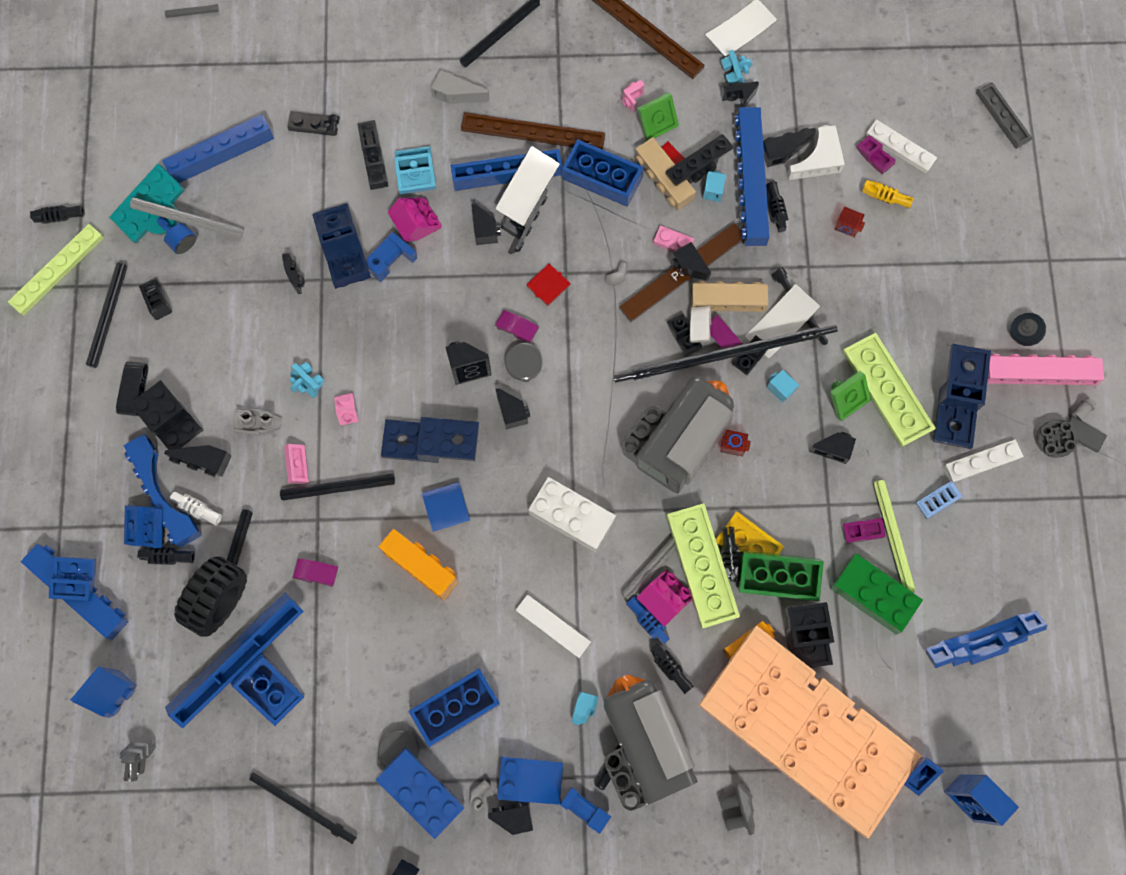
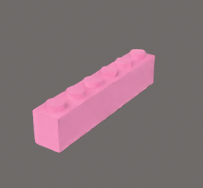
[987,354,1104,385]

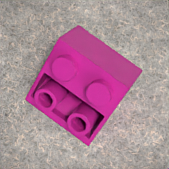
[387,197,442,242]
[637,569,692,627]

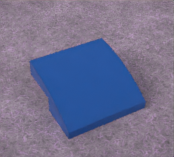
[422,482,470,532]
[124,505,163,548]
[49,556,96,601]

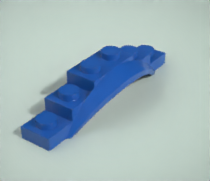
[926,610,1047,668]

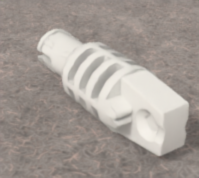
[170,492,222,526]

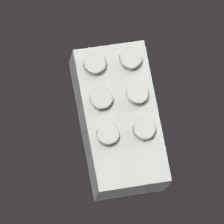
[528,477,616,553]

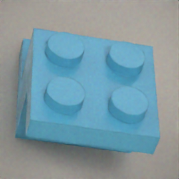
[394,146,436,194]

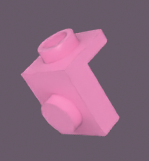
[622,80,645,112]
[334,393,359,425]

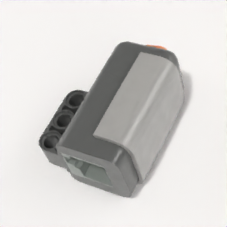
[622,377,734,494]
[604,674,698,811]

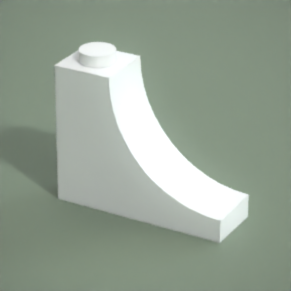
[787,125,845,180]

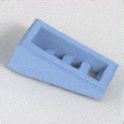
[916,481,962,519]

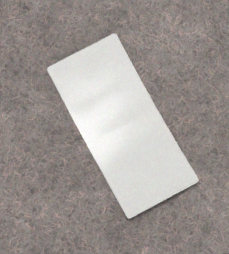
[705,0,777,56]
[496,146,559,226]
[745,284,820,358]

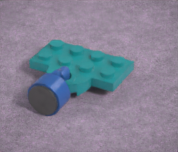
[109,163,197,254]

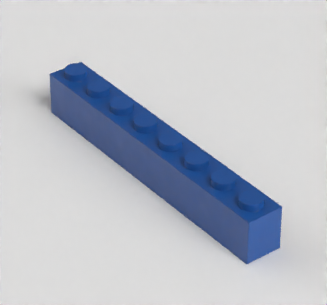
[734,107,770,246]
[165,592,304,729]

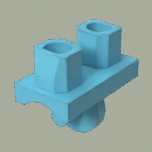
[721,50,753,85]
[289,362,324,398]

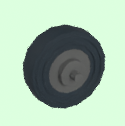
[1010,313,1046,346]

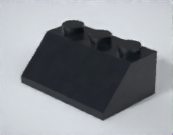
[445,341,492,385]

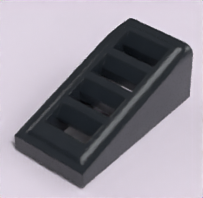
[139,278,172,320]

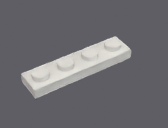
[865,120,937,174]
[944,439,1024,483]

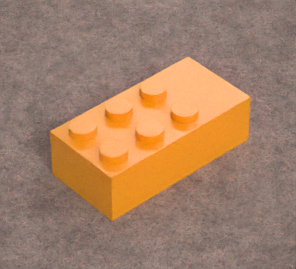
[378,528,458,601]

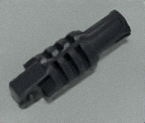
[766,181,789,232]
[30,205,85,224]
[721,527,741,582]
[137,547,195,565]
[650,644,694,695]

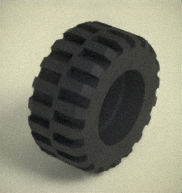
[174,556,247,637]

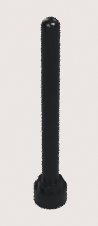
[771,267,828,345]

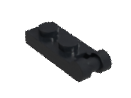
[287,111,340,136]

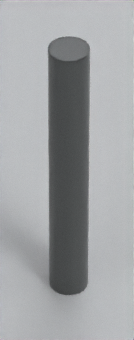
[165,4,219,18]

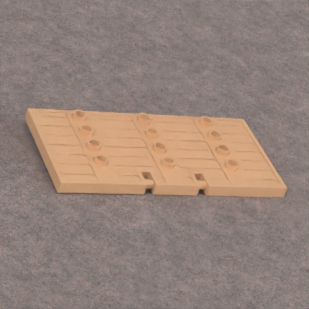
[698,625,922,839]

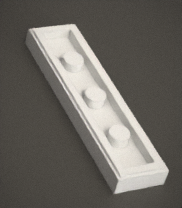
[516,594,591,658]

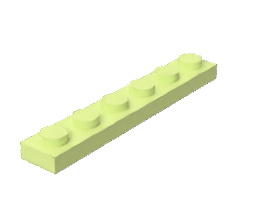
[8,224,104,316]

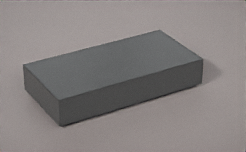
[1068,417,1107,453]

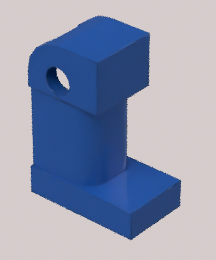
[367,232,417,282]
[560,787,612,834]

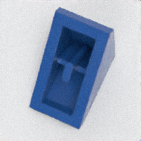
[904,757,944,796]

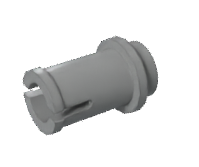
[1071,397,1096,421]

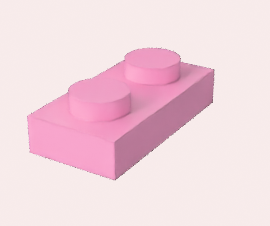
[653,225,694,252]
[284,444,309,484]

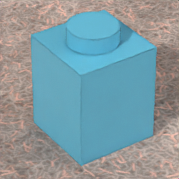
[703,171,726,202]
[767,370,799,403]

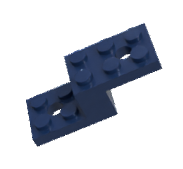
[312,203,371,289]
[933,344,991,449]
[381,417,479,463]

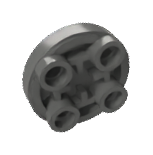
[505,343,543,382]
[1036,419,1078,458]
[378,730,420,767]

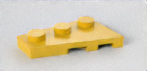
[716,511,784,554]

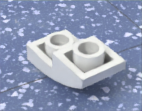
[690,306,711,343]

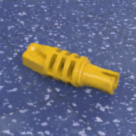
[862,180,914,209]

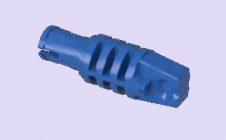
[626,596,670,644]

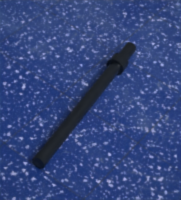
[249,773,357,845]

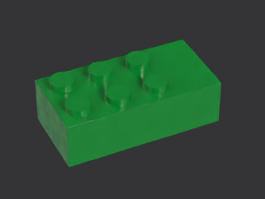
[738,550,824,601]
[830,553,923,635]

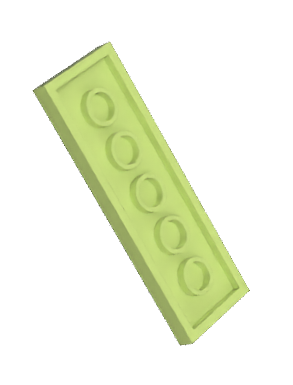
[842,333,936,448]
[666,503,740,629]

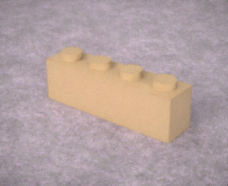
[634,137,696,211]
[691,281,768,312]

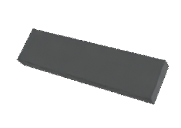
[976,82,1032,149]

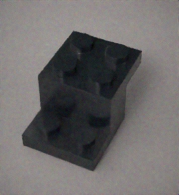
[130,380,203,450]
[785,602,835,668]

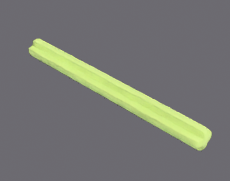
[874,480,916,592]

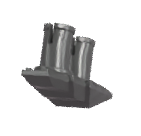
[120,742,156,782]
[719,783,755,835]

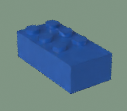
[562,139,644,207]
[408,669,500,748]
[376,747,464,839]
[944,774,1019,826]

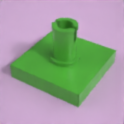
[637,92,679,141]
[830,371,871,421]

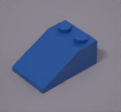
[231,653,304,726]
[70,666,137,718]
[497,757,563,805]

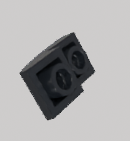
[282,253,304,294]
[667,314,702,357]
[732,335,768,376]

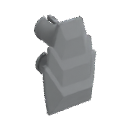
[233,409,281,435]

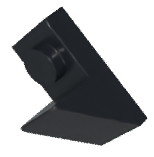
[721,81,759,107]

